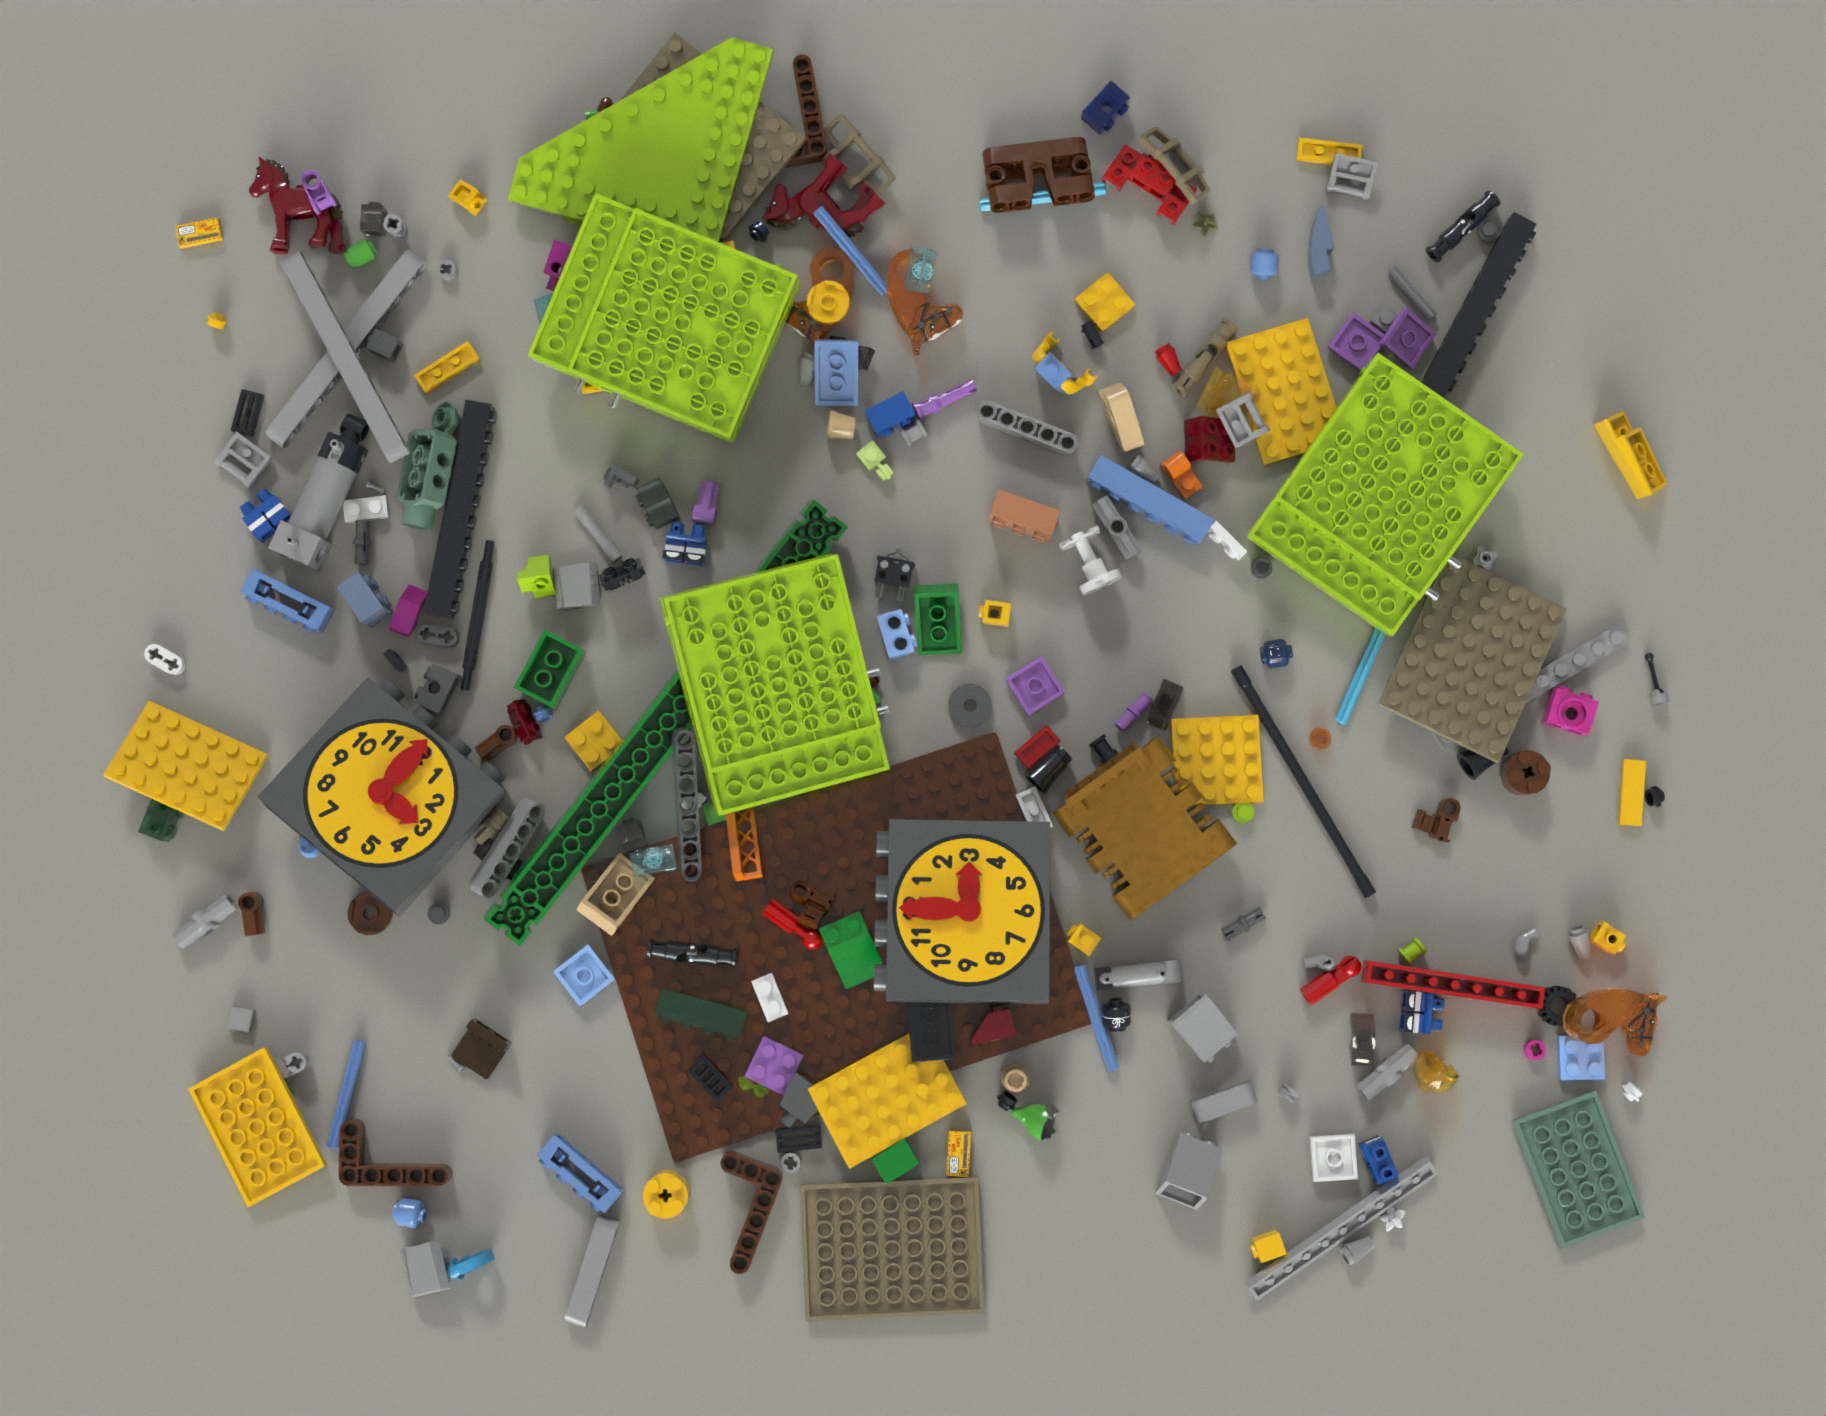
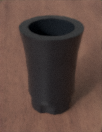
[1024,745,1072,794]
[1457,746,1509,780]

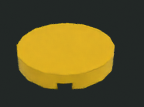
[807,280,850,324]

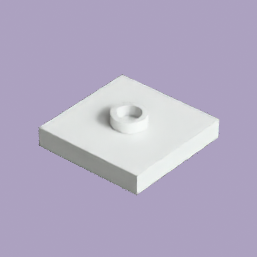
[1309,1134,1358,1182]

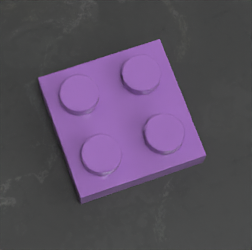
[1379,308,1436,369]
[1327,312,1385,372]
[1005,656,1066,716]
[744,1036,804,1095]

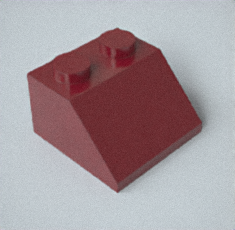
[970,1004,1016,1045]

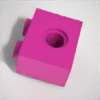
[1541,686,1599,736]

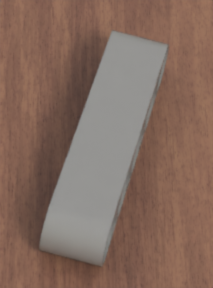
[977,401,1078,456]
[469,798,545,898]
[564,1215,620,1328]

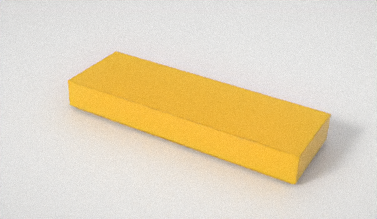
[1296,137,1363,165]
[414,341,481,395]
[1618,759,1646,826]

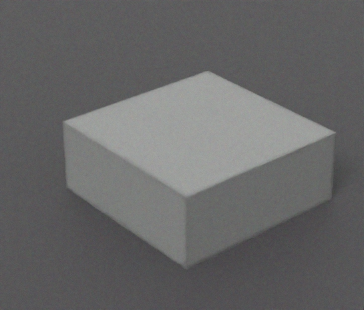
[227,1006,255,1032]

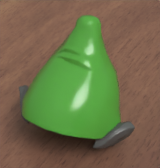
[1011,1104,1059,1141]

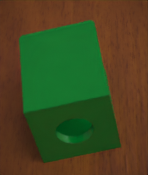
[872,1138,920,1184]

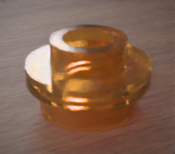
[1309,728,1331,750]

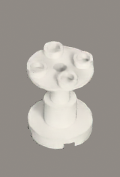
[1059,526,1122,596]

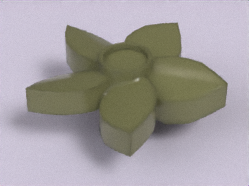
[1192,211,1218,236]

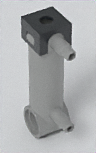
[1094,959,1182,991]

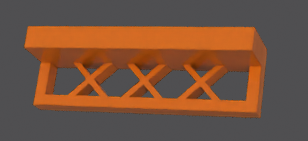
[726,807,763,882]

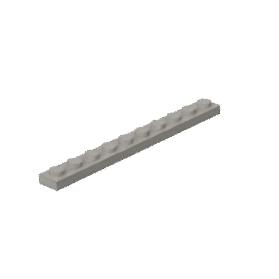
[1431,624,1630,751]
[1244,1156,1438,1301]

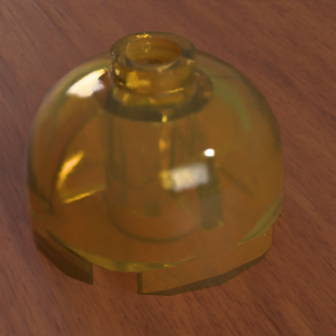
[1413,1050,1460,1093]

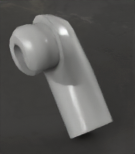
[1514,928,1539,959]
[1303,954,1336,971]

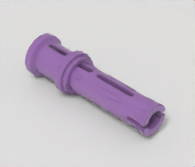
[912,379,977,421]

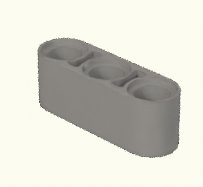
[1191,1080,1258,1123]

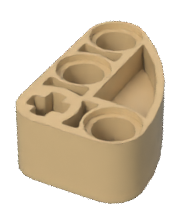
[1099,382,1144,453]

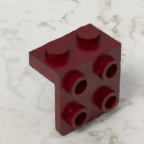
[1184,416,1235,464]

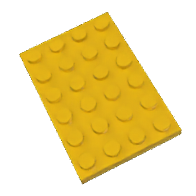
[1225,318,1336,466]
[103,701,268,831]
[808,1033,967,1169]
[188,1047,328,1207]

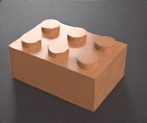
[988,489,1060,543]

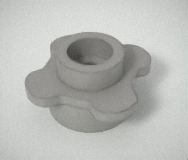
[1472,546,1498,571]

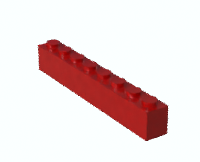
[1361,960,1545,1009]

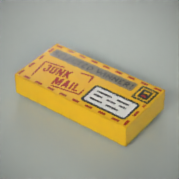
[175,218,223,249]
[946,1130,971,1177]

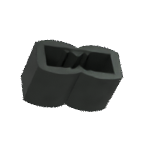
[635,477,680,530]

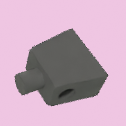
[780,1071,818,1128]

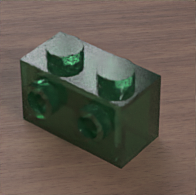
[138,799,184,842]

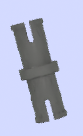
[353,520,371,564]
[1221,907,1266,941]

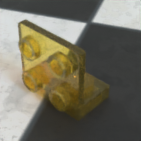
[1196,367,1258,418]

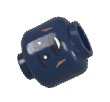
[1260,639,1293,669]

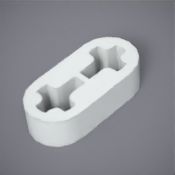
[144,644,186,675]

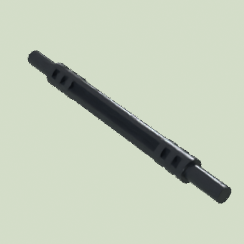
[460,540,495,691]

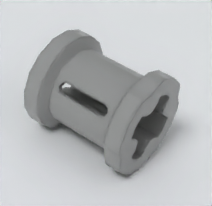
[383,214,407,239]
[900,420,927,447]

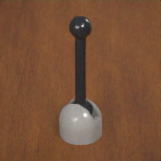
[1645,653,1670,705]

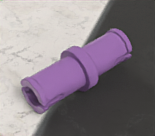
[1115,692,1154,733]

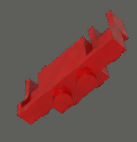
[1102,144,1197,225]

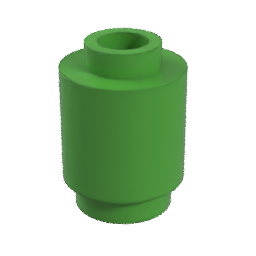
[343,239,378,268]

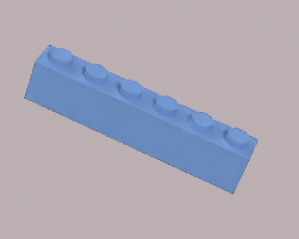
[1086,455,1214,545]

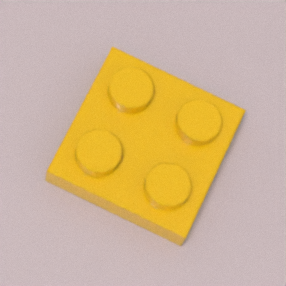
[1074,272,1135,333]
[564,710,622,772]

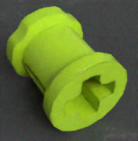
[1397,937,1427,966]

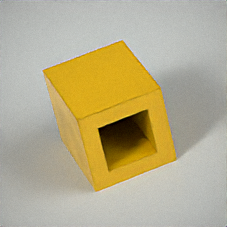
[1250,1230,1287,1263]

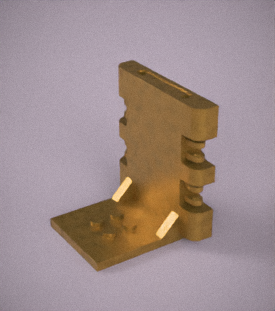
[1051,736,1237,920]

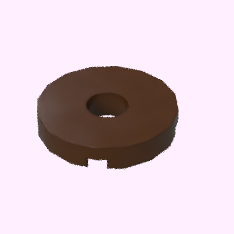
[347,892,393,935]

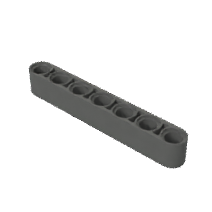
[672,727,702,882]

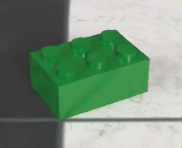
[513,629,587,710]

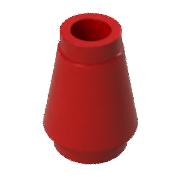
[1154,343,1182,376]

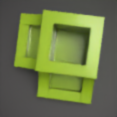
[517,554,555,598]

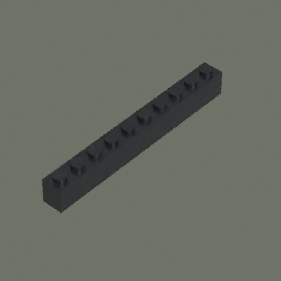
[1421,212,1536,400]
[424,400,497,619]

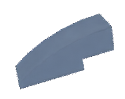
[1308,206,1334,279]

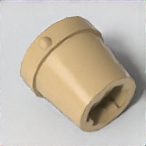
[826,410,855,439]
[1000,1064,1030,1093]

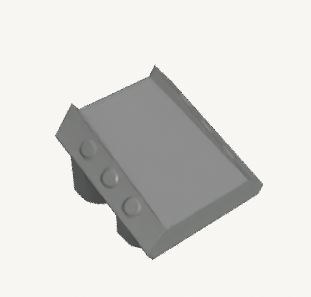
[553,562,601,610]
[400,1241,451,1297]

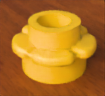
[206,312,228,330]

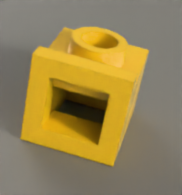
[978,600,1011,627]
[1590,921,1627,954]

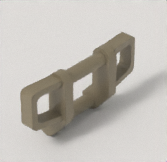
[822,115,896,194]
[1138,127,1210,204]

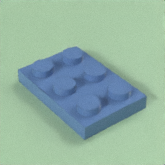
[815,339,859,406]

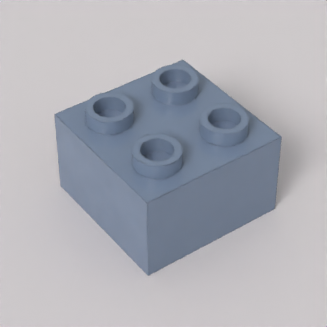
[336,572,393,628]

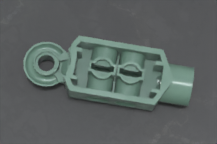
[396,401,462,531]

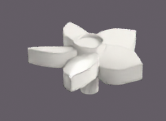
[1379,1207,1405,1232]

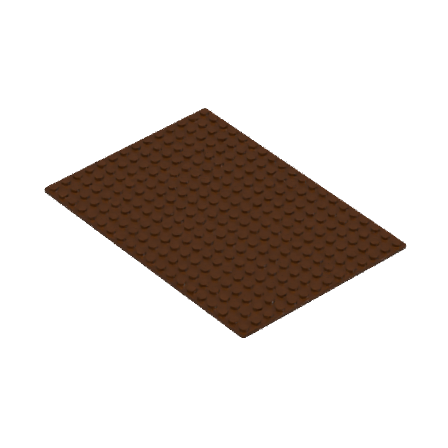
[582,732,1091,1162]

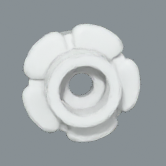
[1622,1081,1643,1102]

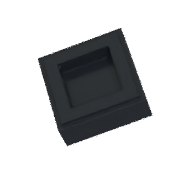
[383,649,407,672]

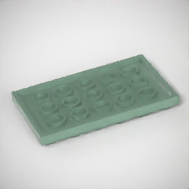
[1511,1090,1645,1248]

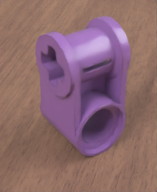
[301,170,337,215]

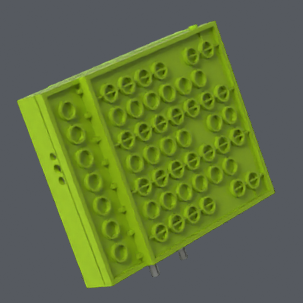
[528,193,801,445]
[1245,353,1524,637]
[659,554,890,816]

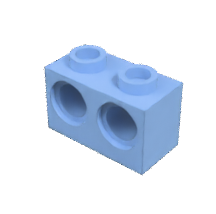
[876,609,917,660]

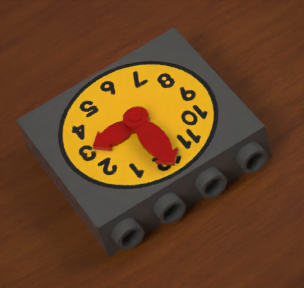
[257,677,506,917]
[874,819,1050,1004]

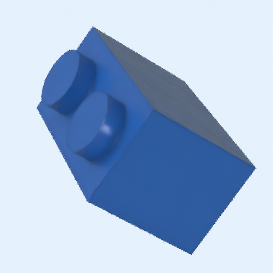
[865,391,915,438]

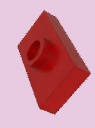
[1014,725,1061,770]

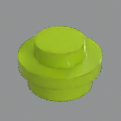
[1232,803,1254,823]

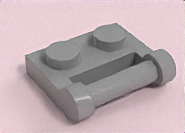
[1326,153,1378,201]
[1216,391,1270,448]
[214,431,273,489]

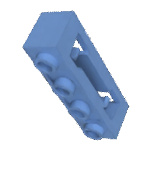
[240,568,335,634]
[537,1132,625,1213]

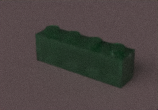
[654,988,749,1040]

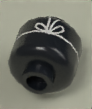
[1102,998,1131,1032]

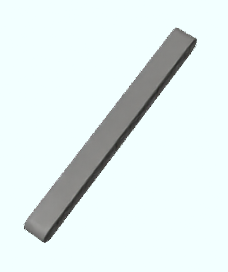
[265,250,427,448]
[280,250,410,464]

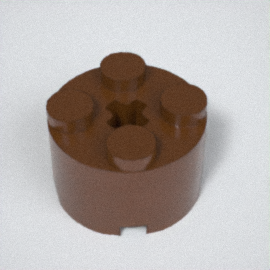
[1500,750,1551,795]

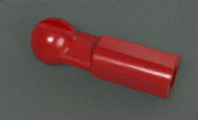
[762,899,823,949]
[1299,955,1361,1006]

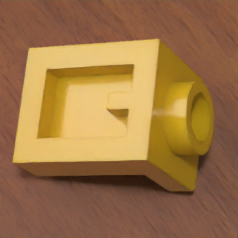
[448,179,487,216]
[1066,923,1101,956]

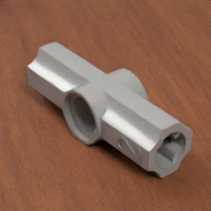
[1091,495,1142,560]
[172,894,238,949]
[1356,1043,1420,1101]

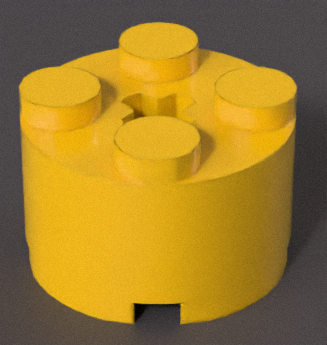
[643,1170,690,1219]

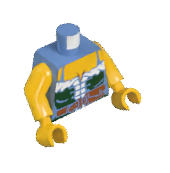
[1032,332,1097,395]

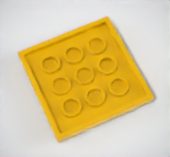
[1170,715,1264,806]

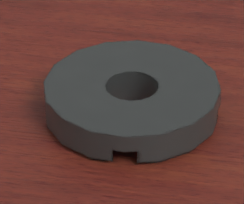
[949,684,992,727]

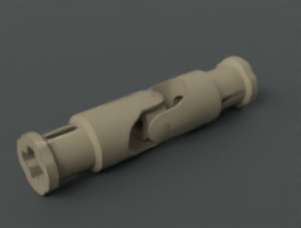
[1170,318,1238,397]

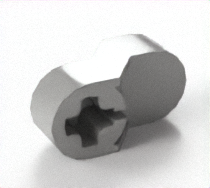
[275,1051,310,1079]

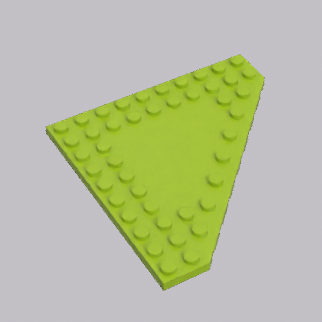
[508,37,774,242]

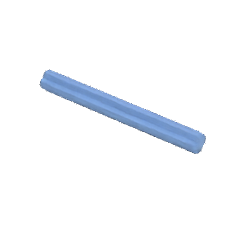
[814,206,889,295]
[1074,964,1119,1071]
[326,1040,366,1149]

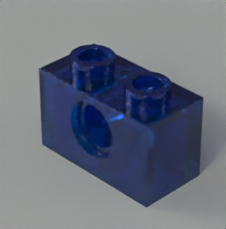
[1081,81,1130,135]

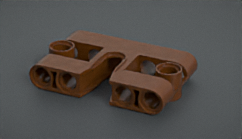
[982,137,1095,213]

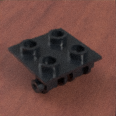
[600,558,646,591]

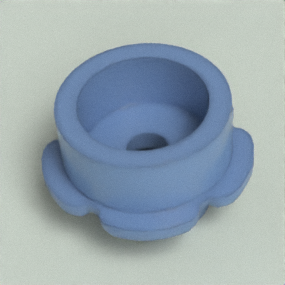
[532,705,553,723]

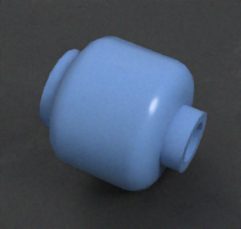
[1250,249,1279,280]
[392,1197,428,1229]

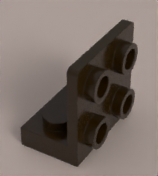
[451,1018,512,1079]

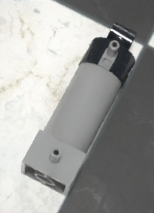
[268,413,370,571]

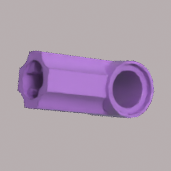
[692,481,720,526]

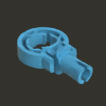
[445,1248,495,1280]

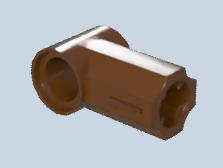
[475,725,519,762]
[238,892,266,936]

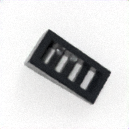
[687,1055,734,1103]

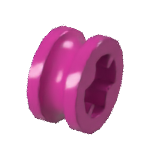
[1524,1040,1546,1060]

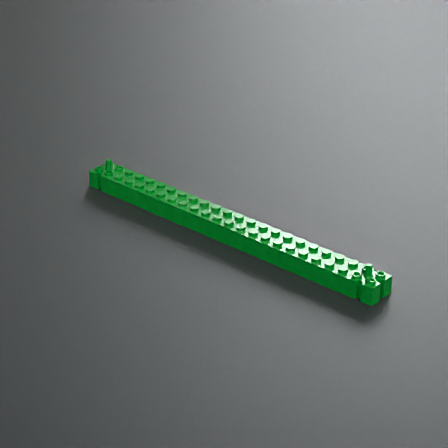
[484,500,848,946]

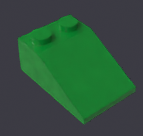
[914,583,962,656]
[819,911,883,989]

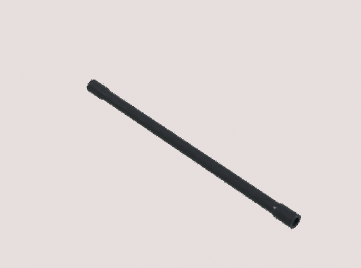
[1230,665,1376,898]

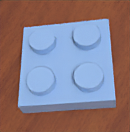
[553,944,616,1006]
[1557,1034,1605,1080]

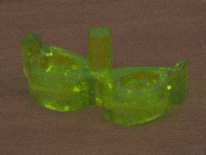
[738,1076,769,1097]

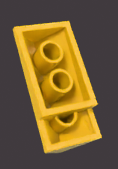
[1593,411,1668,499]

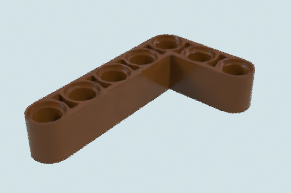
[784,54,827,168]
[338,1118,452,1187]
[720,1151,783,1274]

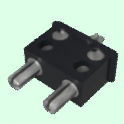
[875,548,915,602]

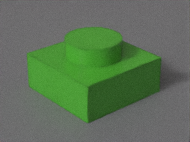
[702,801,726,826]

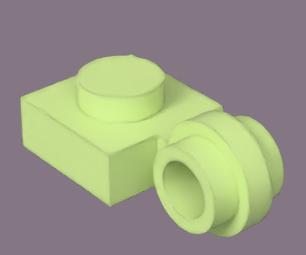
[856,440,893,481]

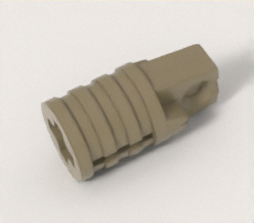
[474,807,509,845]

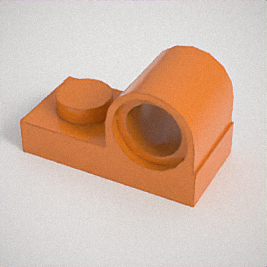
[1160,451,1203,501]

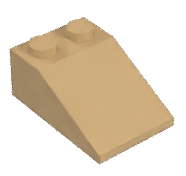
[577,852,655,936]

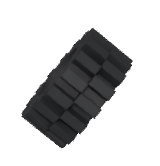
[1538,986,1580,1026]

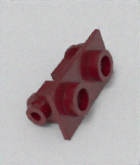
[507,699,543,745]

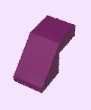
[389,584,428,637]

